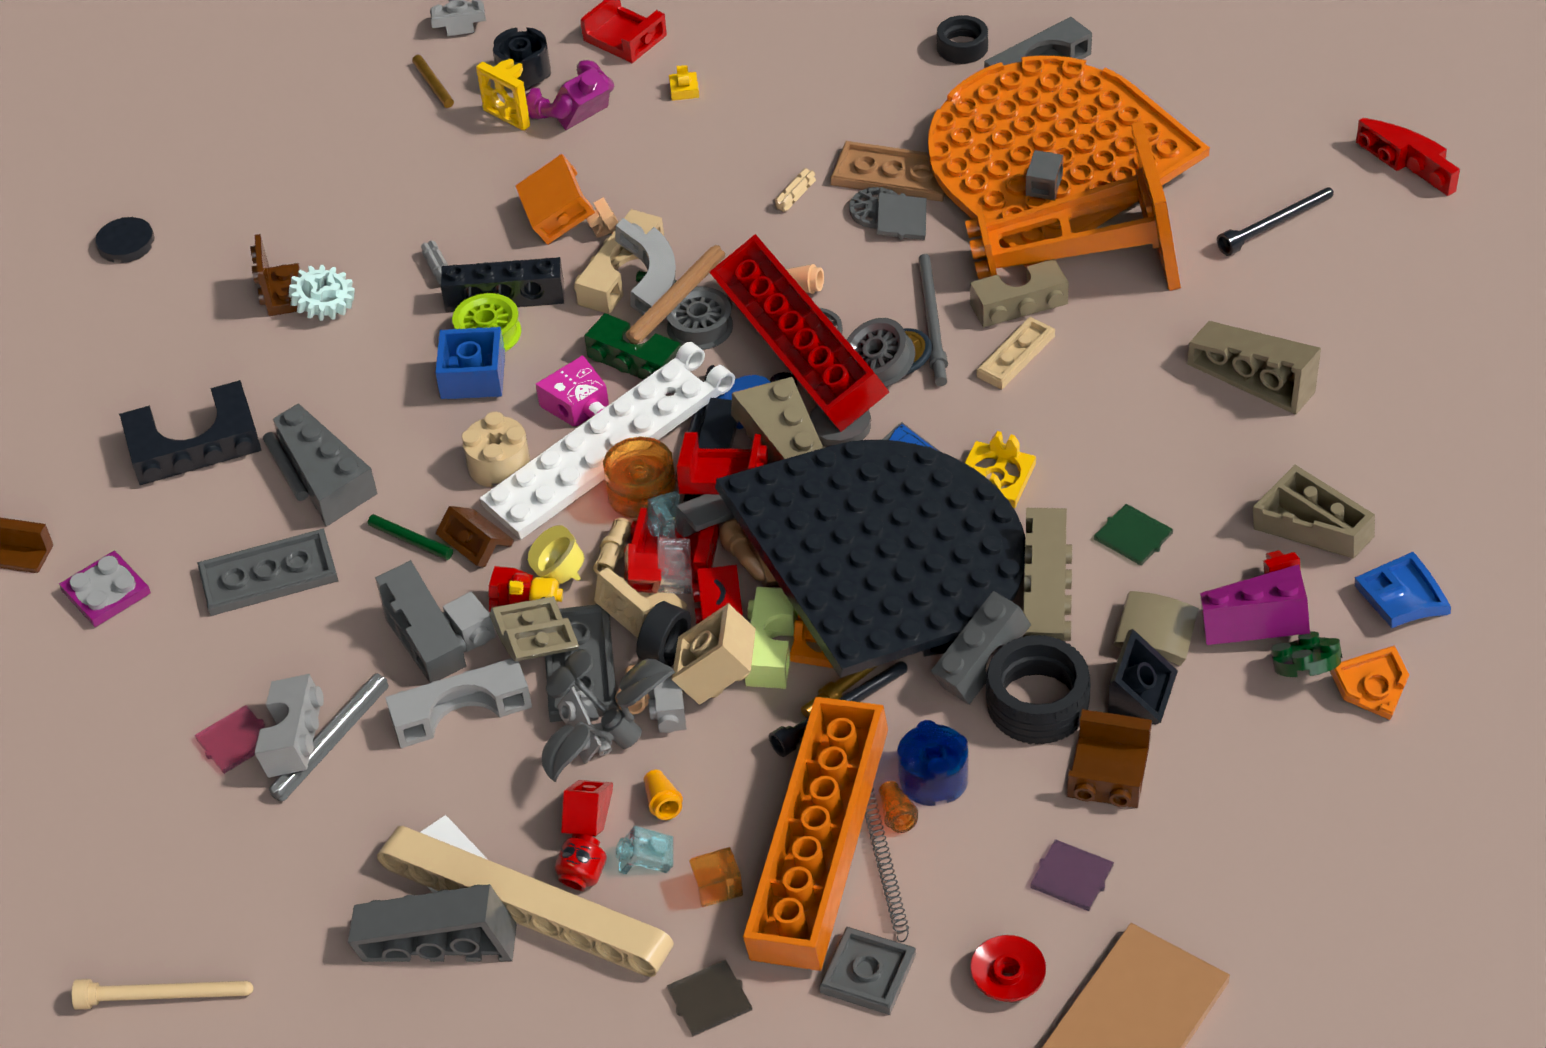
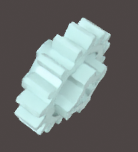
[289,265,355,321]

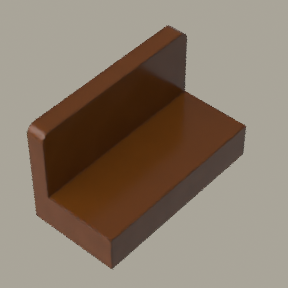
[435,506,514,567]
[0,517,53,573]

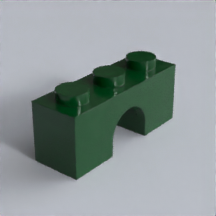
[584,313,681,380]

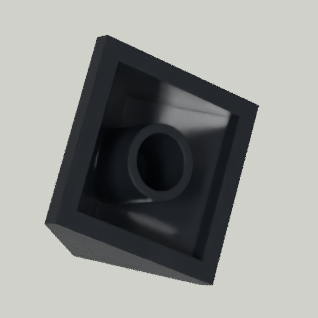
[1108,629,1178,725]

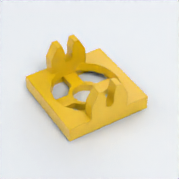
[476,59,530,131]
[965,431,1036,508]

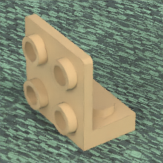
[594,567,687,638]

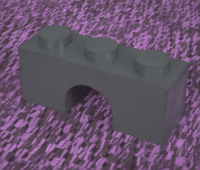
[931,591,1031,705]

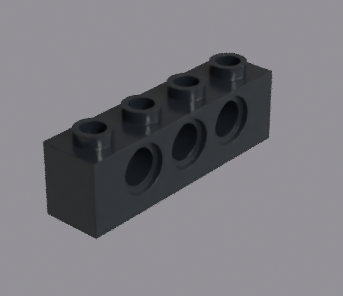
[441,257,564,313]

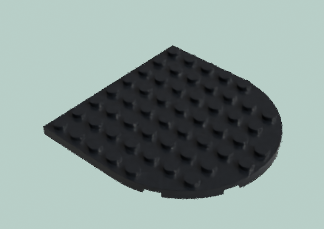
[715,440,1025,678]

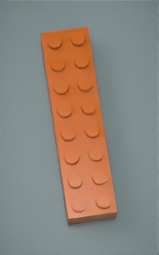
[743,697,888,971]

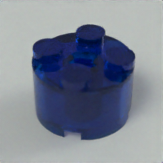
[897,720,969,806]

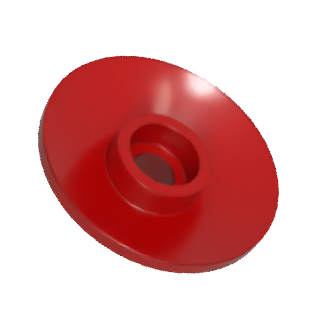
[971,935,1046,1002]

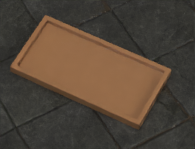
[1042,923,1230,1048]

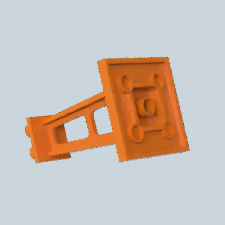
[965,121,1181,291]

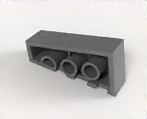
[348,884,517,962]

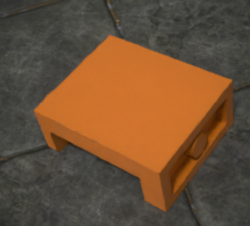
[515,154,595,245]

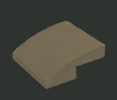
[1113,591,1199,666]
[489,596,579,662]

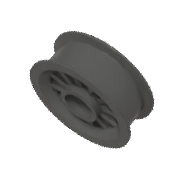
[666,287,733,350]
[847,318,915,387]

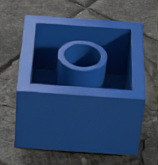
[435,327,505,399]

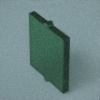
[1094,504,1173,566]

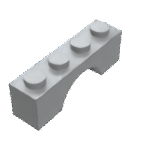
[385,658,532,748]

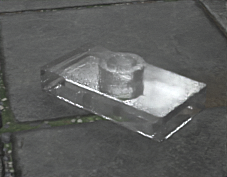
[657,537,692,594]

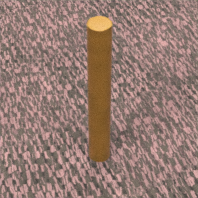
[412,54,454,108]

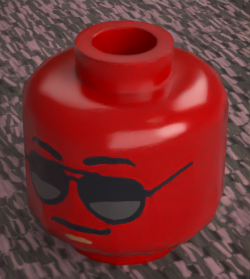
[554,834,607,891]

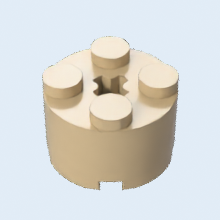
[462,412,530,487]

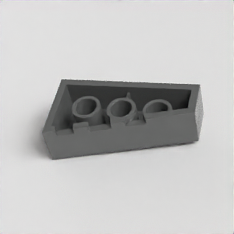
[273,403,378,527]

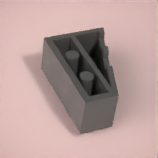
[375,560,467,683]

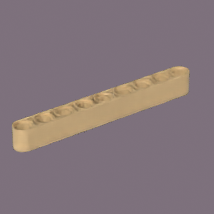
[377,826,674,977]

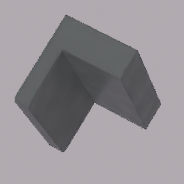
[676,494,735,538]

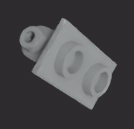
[557,687,612,764]

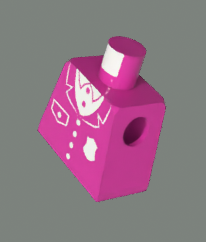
[536,355,609,426]

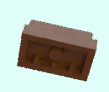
[250,234,300,316]

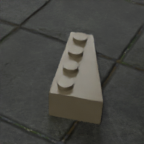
[731,377,823,463]
[1023,508,1072,641]

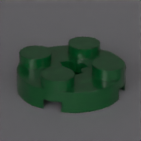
[1271,631,1343,677]

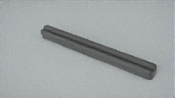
[269,673,389,802]

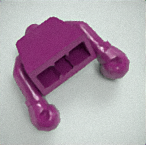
[526,60,614,130]

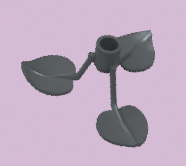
[542,650,675,782]

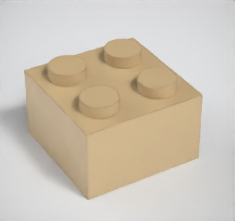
[671,603,756,705]

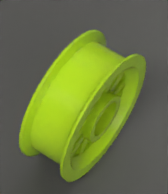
[452,293,521,352]

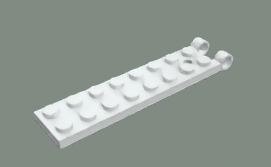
[480,342,735,540]

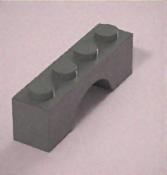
[984,17,1092,68]

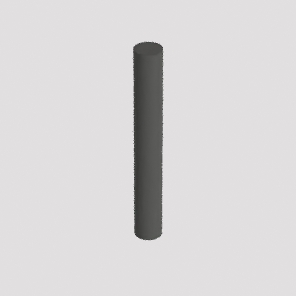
[263,432,308,501]

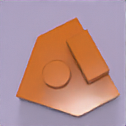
[1330,645,1409,720]

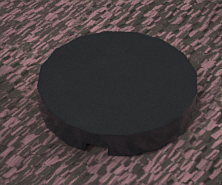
[95,217,155,263]

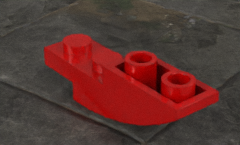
[1356,118,1460,196]

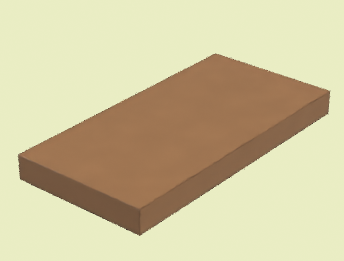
[831,141,946,202]

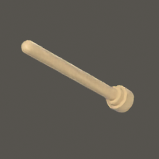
[72,979,253,1010]

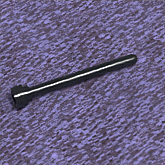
[1217,187,1334,256]
[769,661,908,757]

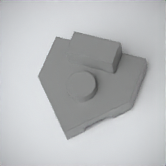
[430,0,486,36]

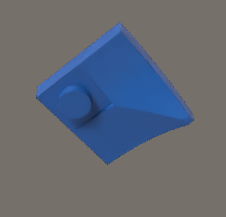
[1355,552,1451,628]

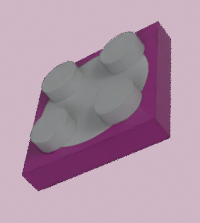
[59,550,151,627]

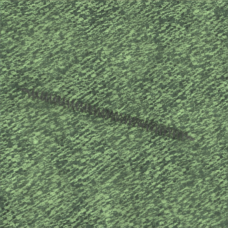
[865,787,909,942]

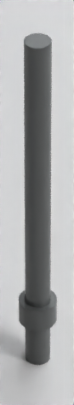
[919,254,948,386]

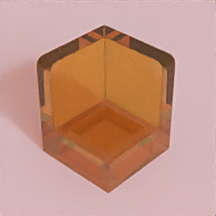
[689,847,743,907]

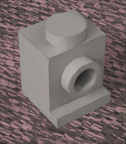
[648,677,687,733]

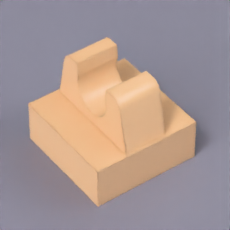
[586,197,618,238]

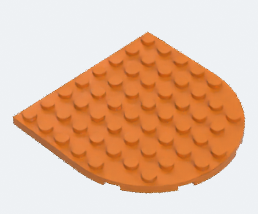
[928,56,1210,268]

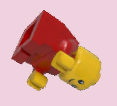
[488,566,563,612]

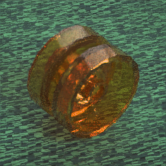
[603,436,677,519]

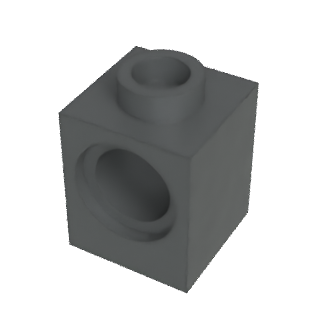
[1026,150,1063,201]

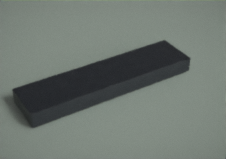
[683,398,738,502]

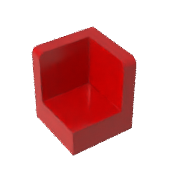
[624,543,661,593]

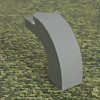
[615,218,676,315]

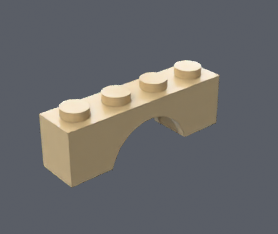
[574,209,664,314]

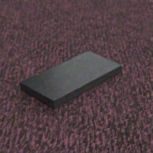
[197,528,339,616]
[545,604,618,722]

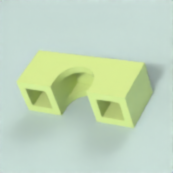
[745,587,798,689]

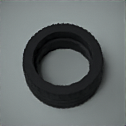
[986,635,1091,744]

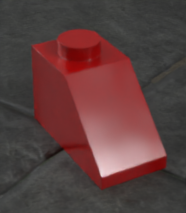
[561,780,613,838]

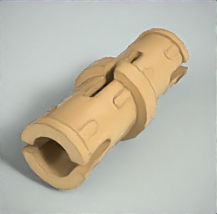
[593,517,632,575]

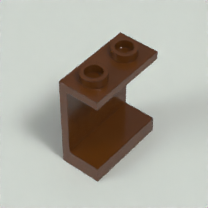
[1067,709,1152,808]

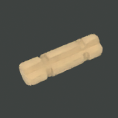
[774,168,816,212]

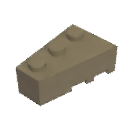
[1253,465,1375,559]

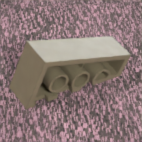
[1187,321,1321,415]

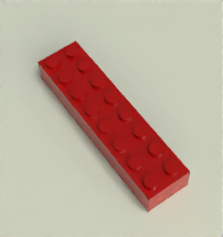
[709,234,889,432]

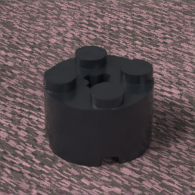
[493,27,551,91]

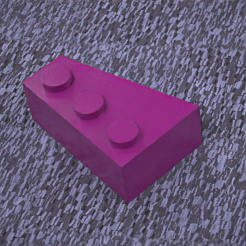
[1200,564,1310,645]

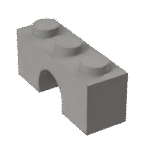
[255,674,324,778]

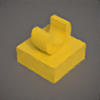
[669,65,699,101]

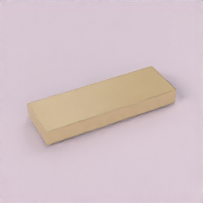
[977,317,1055,390]

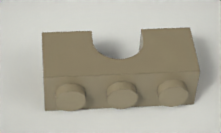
[970,259,1069,328]

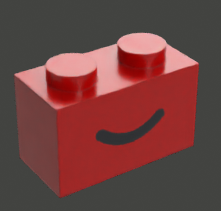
[692,564,743,625]

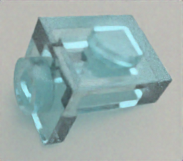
[647,491,681,548]
[615,826,673,874]

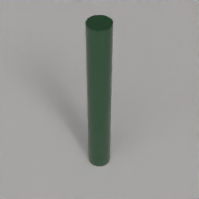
[368,514,453,560]

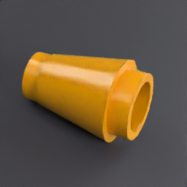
[643,769,683,820]

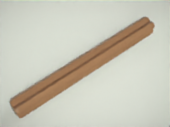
[626,245,725,344]

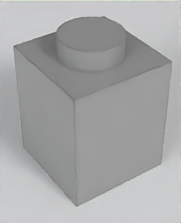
[442,591,496,652]

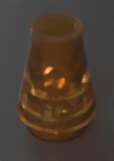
[879,781,918,833]

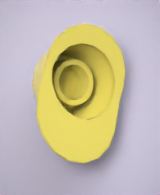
[527,525,585,584]

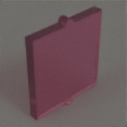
[195,705,265,774]

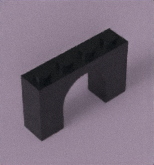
[119,380,262,485]

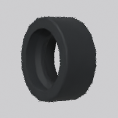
[936,15,988,64]
[636,601,691,667]

